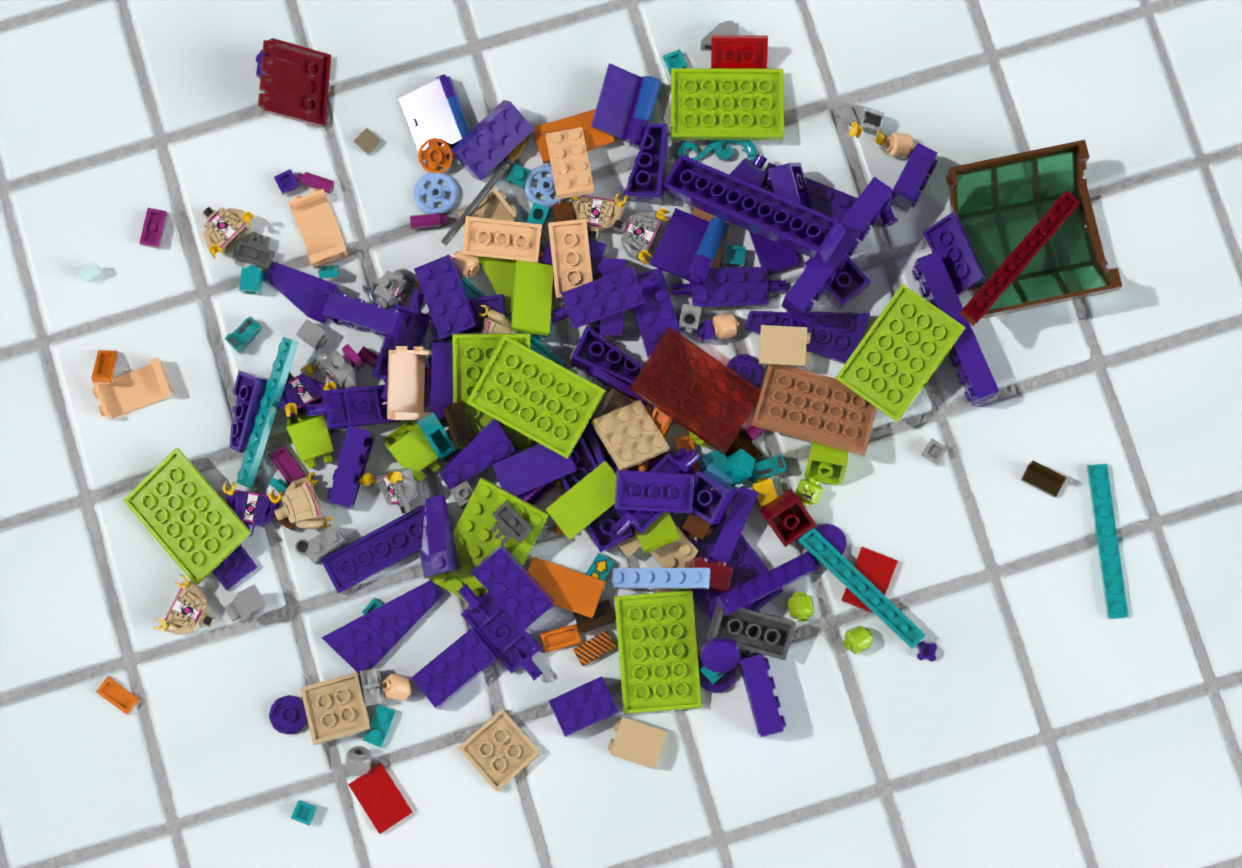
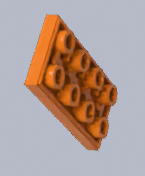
[533,109,615,164]
[528,556,606,619]

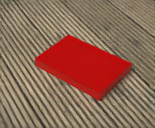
[711,35,768,69]
[841,547,898,614]
[348,763,413,834]

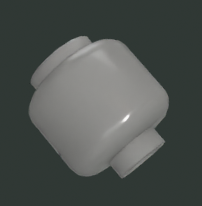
[345,746,372,776]

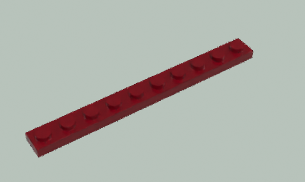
[959,190,1080,326]

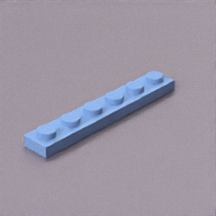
[612,568,710,589]

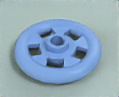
[524,165,565,208]
[414,172,458,215]

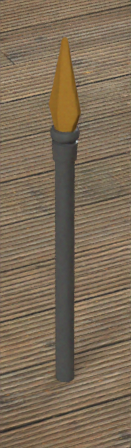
[441,133,532,246]

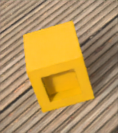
[752,477,777,509]

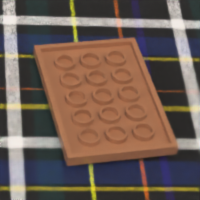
[752,365,876,456]

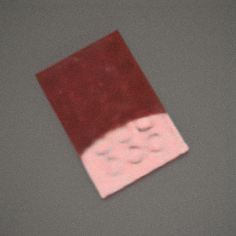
[629,327,761,455]

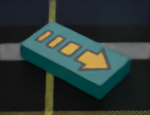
[585,553,615,581]

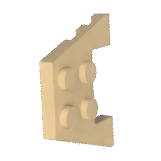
[617,521,698,593]

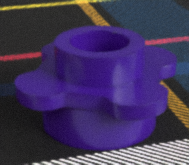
[917,641,937,662]

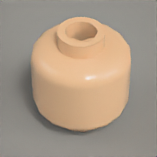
[886,133,915,158]
[452,250,480,278]
[712,313,740,339]
[382,674,413,700]

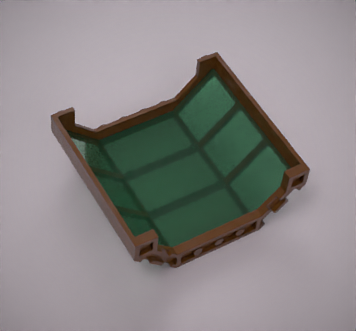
[946,140,1122,319]

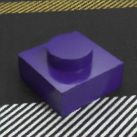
[274,169,300,195]
[698,320,714,343]

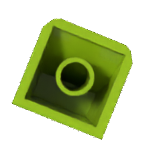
[286,411,334,469]
[382,420,441,483]
[804,442,848,486]

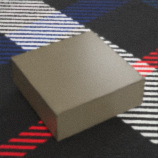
[354,128,381,155]

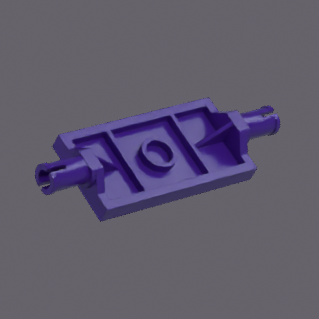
[551,267,660,329]
[672,267,787,307]
[372,290,431,401]
[305,385,402,430]
[610,449,700,537]
[458,584,543,681]

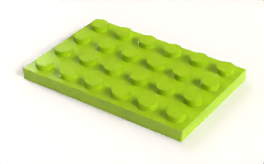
[671,68,784,140]
[835,284,966,422]
[452,333,531,449]
[466,335,606,459]
[123,448,252,585]
[428,478,549,599]
[614,590,702,714]

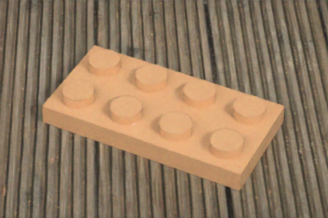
[545,127,595,199]
[462,216,542,263]
[548,219,593,299]

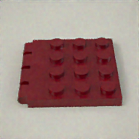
[258,38,331,128]

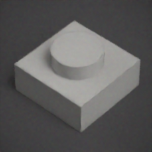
[921,438,948,466]

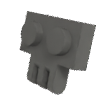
[232,232,275,270]
[490,501,534,545]

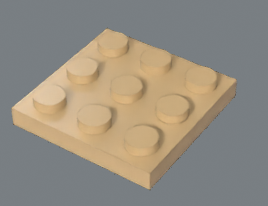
[591,400,670,470]
[300,672,371,745]
[458,709,541,792]

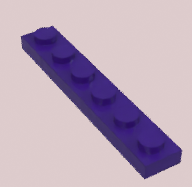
[716,551,820,616]

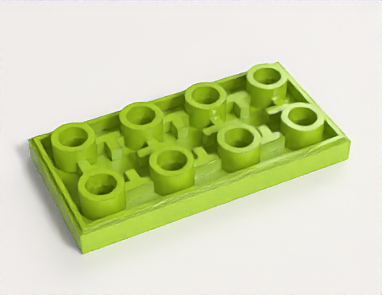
[477,256,516,315]
[511,260,553,336]
[545,461,617,540]
[633,512,680,554]

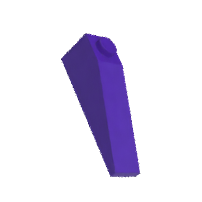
[264,261,341,325]
[230,370,269,453]
[421,494,460,579]

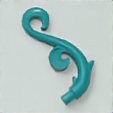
[677,140,758,162]

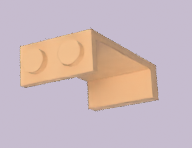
[288,189,349,268]
[387,346,432,420]
[92,357,174,420]

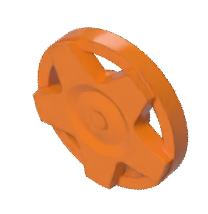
[418,138,454,173]

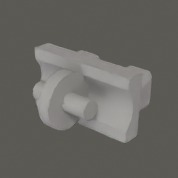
[360,668,386,706]

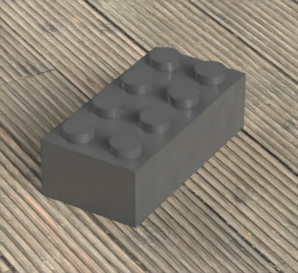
[707,602,796,660]

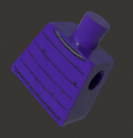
[729,153,769,188]

